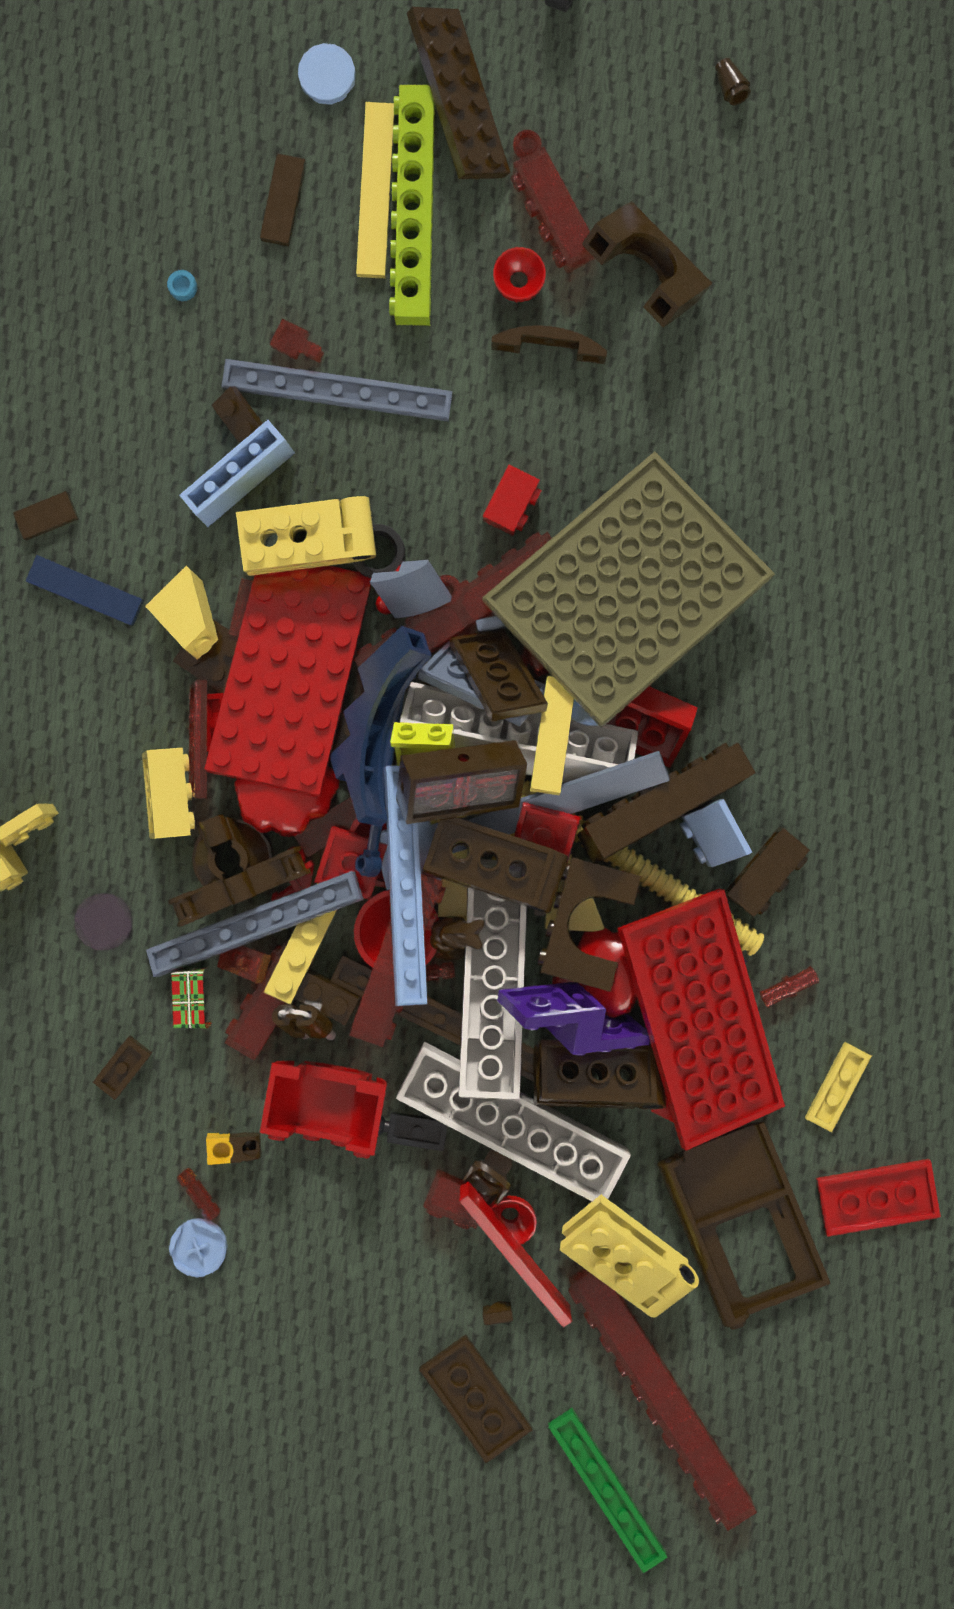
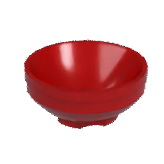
[493,247,546,302]
[489,1196,537,1245]

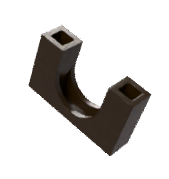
[581,201,713,328]
[538,858,642,992]

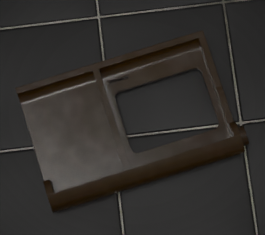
[657,1122,831,1329]

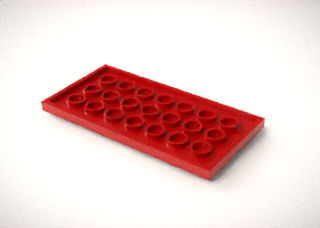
[204,566,372,797]
[617,889,785,1151]

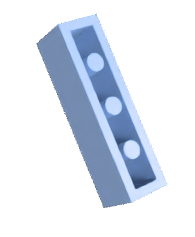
[179,420,295,527]

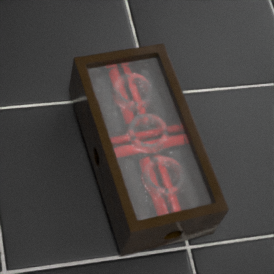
[396,740,527,824]

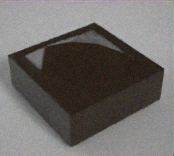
[483,1301,513,1326]

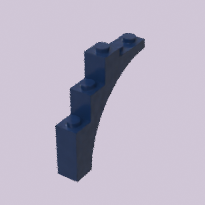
[330,626,432,827]

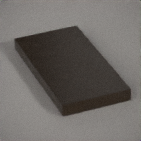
[449,629,548,722]
[419,1334,533,1463]

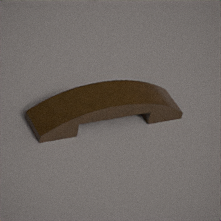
[491,325,607,364]

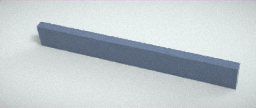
[222,359,453,422]
[452,751,669,854]
[146,871,364,977]

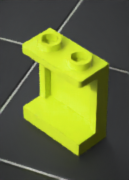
[390,722,455,766]

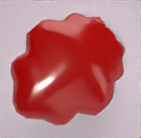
[234,766,339,837]
[552,927,638,1018]

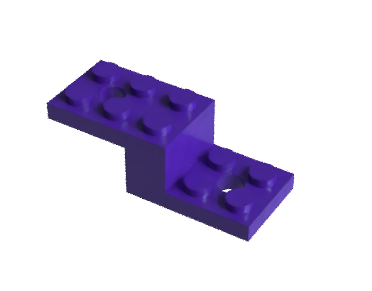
[497,982,650,1056]

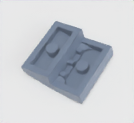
[370,560,452,618]

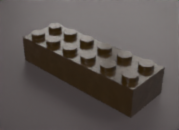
[577,742,756,864]

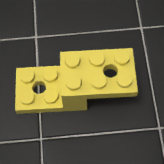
[0,804,59,892]

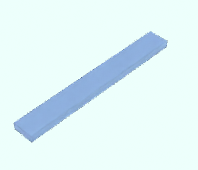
[384,766,427,1006]

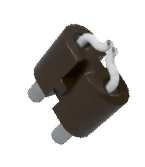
[272,1005,336,1040]

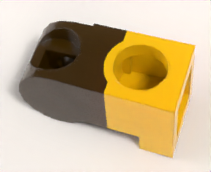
[206,1132,262,1165]

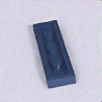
[26,555,144,626]

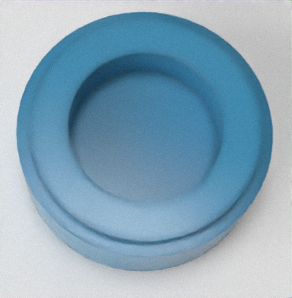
[167,270,197,301]

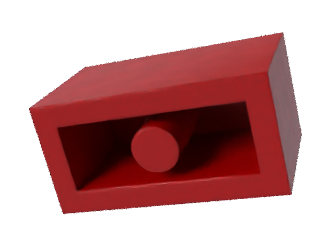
[483,464,542,536]

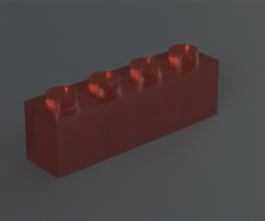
[511,147,595,274]
[225,941,317,1061]

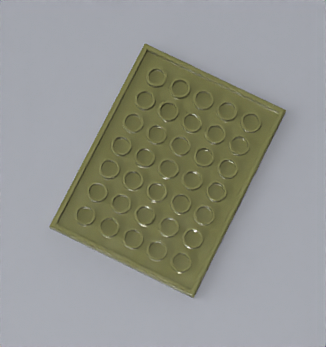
[482,451,775,728]

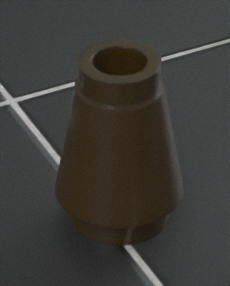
[715,58,751,106]

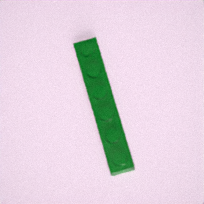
[548,1408,668,1573]

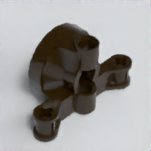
[167,814,311,928]

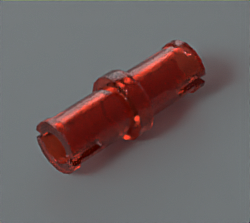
[759,966,819,1008]

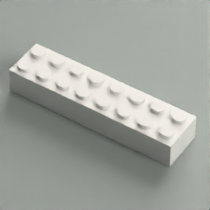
[400,682,638,783]
[459,859,526,1100]
[396,1041,631,1201]

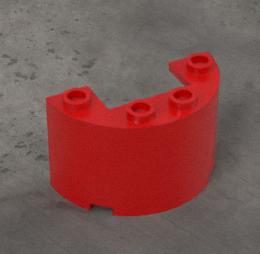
[260,1060,387,1158]

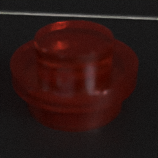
[513,130,542,160]

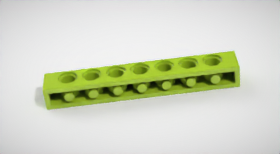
[389,85,435,325]

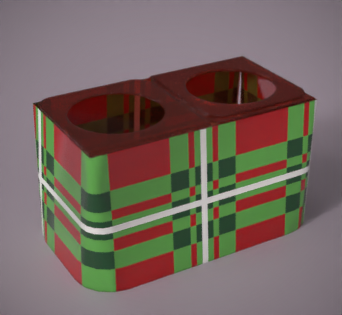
[171,967,212,1029]

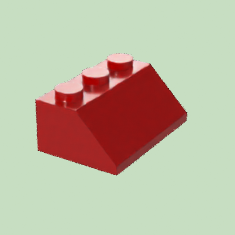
[607,687,698,768]

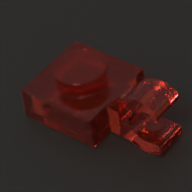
[269,319,324,363]

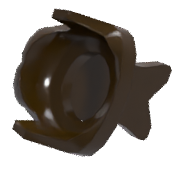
[430,916,484,960]
[463,1150,513,1205]

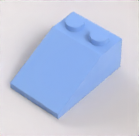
[680,799,752,867]

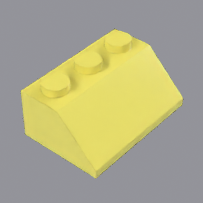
[142,748,195,839]

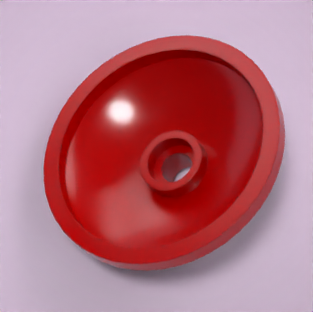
[354,889,439,975]

